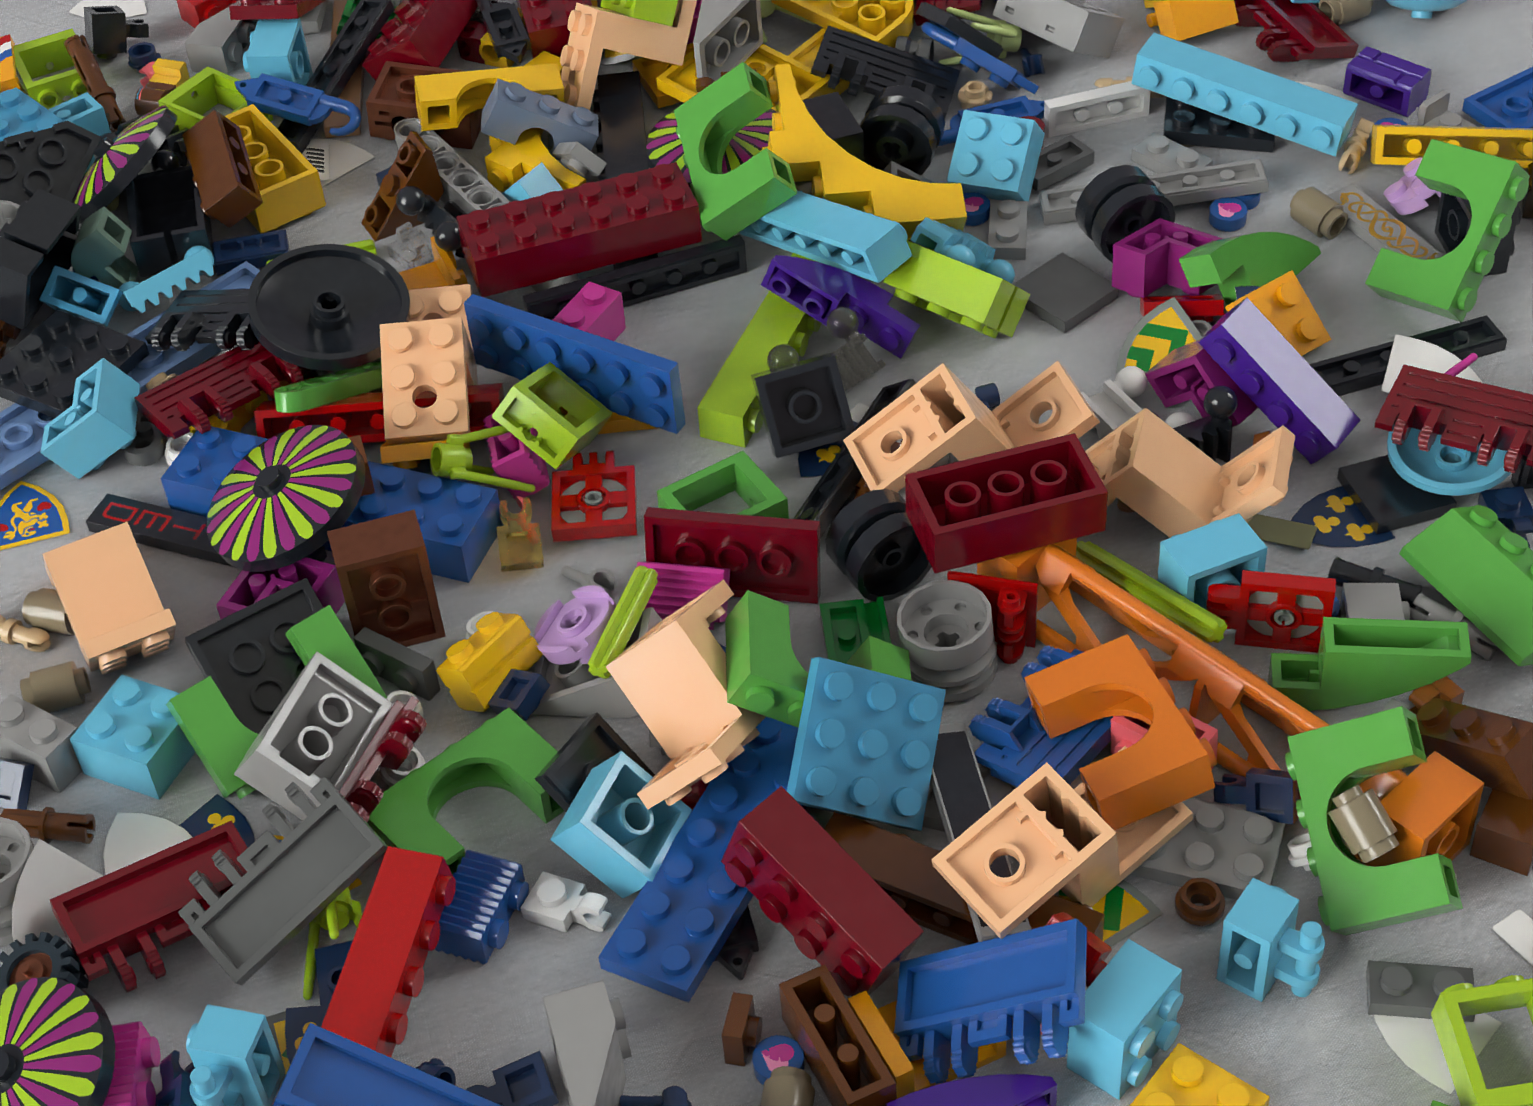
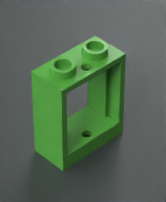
[657,451,789,519]

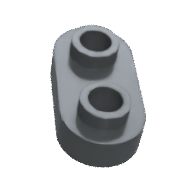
[123,411,167,466]

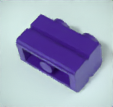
[1343,46,1432,118]

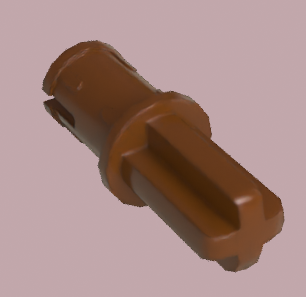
[0,807,96,844]

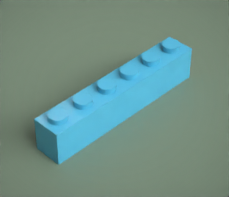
[1131,32,1358,156]
[740,191,913,283]

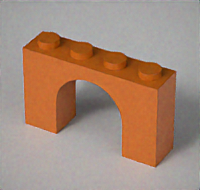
[1024,634,1217,831]

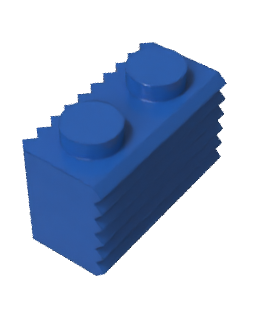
[435,850,529,965]

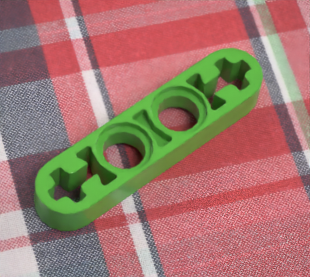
[274,361,383,413]

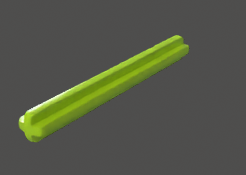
[1076,540,1227,643]

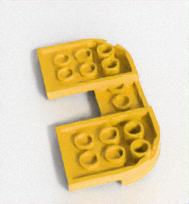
[656,0,914,111]

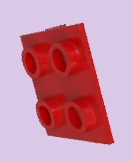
[947,570,1038,664]

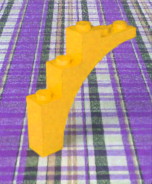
[484,51,586,193]
[762,64,967,240]

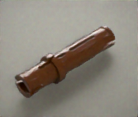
[64,35,126,132]

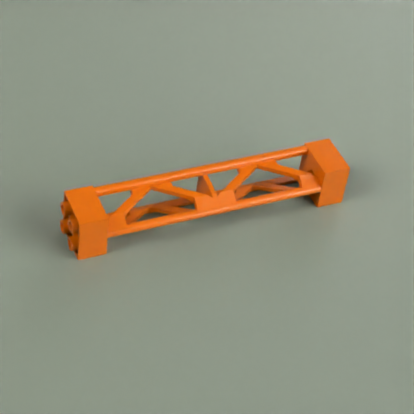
[977,538,1484,867]

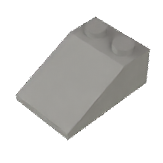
[693,0,763,93]
[532,607,662,719]
[234,652,392,820]
[543,980,632,1106]

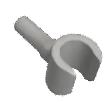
[561,565,615,590]

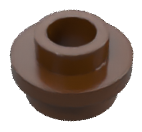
[1175,878,1225,926]

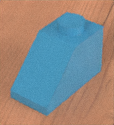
[39,266,123,327]

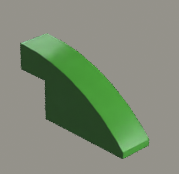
[1179,232,1321,306]
[1268,617,1472,711]

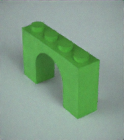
[674,62,797,241]
[1365,139,1530,322]
[725,590,912,728]
[166,605,388,799]
[1285,706,1463,936]
[367,708,564,875]

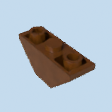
[361,131,444,242]

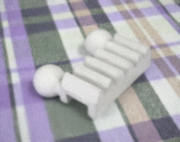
[1081,366,1195,440]

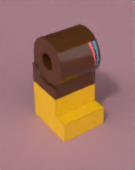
[134,58,190,116]

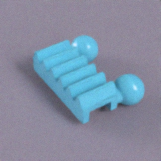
[910,217,1015,284]
[118,246,214,313]

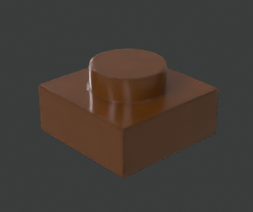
[721,992,762,1067]

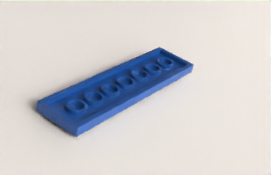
[598,716,807,1003]

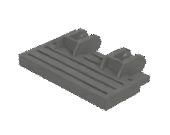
[178,777,388,985]

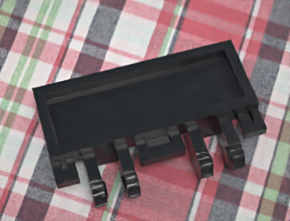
[810,26,961,119]
[145,289,259,351]

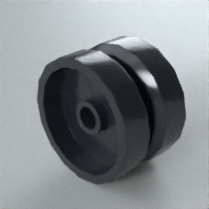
[860,85,945,175]
[1075,164,1176,263]
[825,489,932,602]

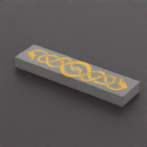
[1327,184,1444,260]

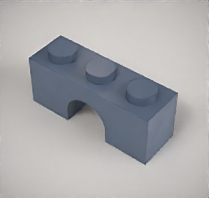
[481,79,599,160]

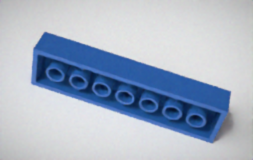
[160,426,504,583]

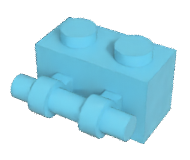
[1216,877,1325,1002]
[186,1004,286,1106]

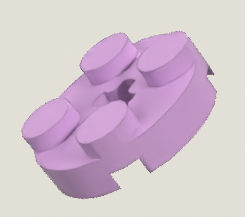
[1384,157,1441,215]
[534,585,617,665]

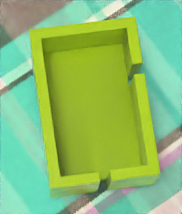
[883,240,1031,339]

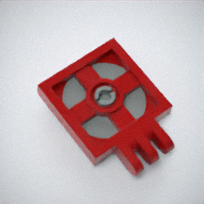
[551,450,638,542]
[1206,570,1336,653]

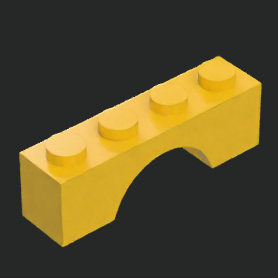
[414,63,564,131]

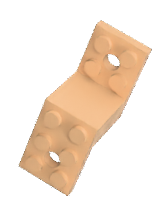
[560,0,697,110]
[379,284,478,445]
[843,361,1100,492]
[1085,408,1295,538]
[42,522,176,675]
[606,579,766,810]
[931,746,1193,940]

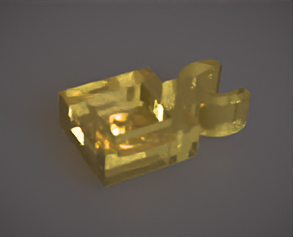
[496,498,544,572]

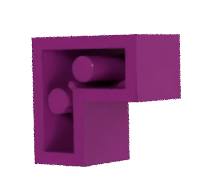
[1112,218,1223,298]
[1145,339,1258,427]
[216,557,345,620]

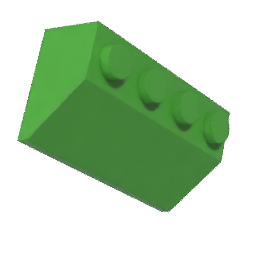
[1399,505,1533,667]

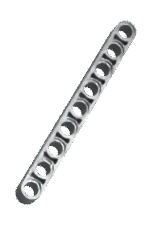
[394,118,579,292]

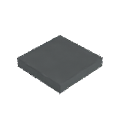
[1013,252,1119,333]

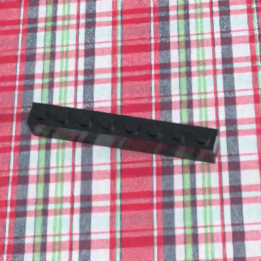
[592,71,658,270]

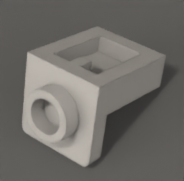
[1417,90,1476,127]

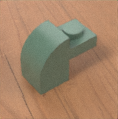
[71,206,138,289]

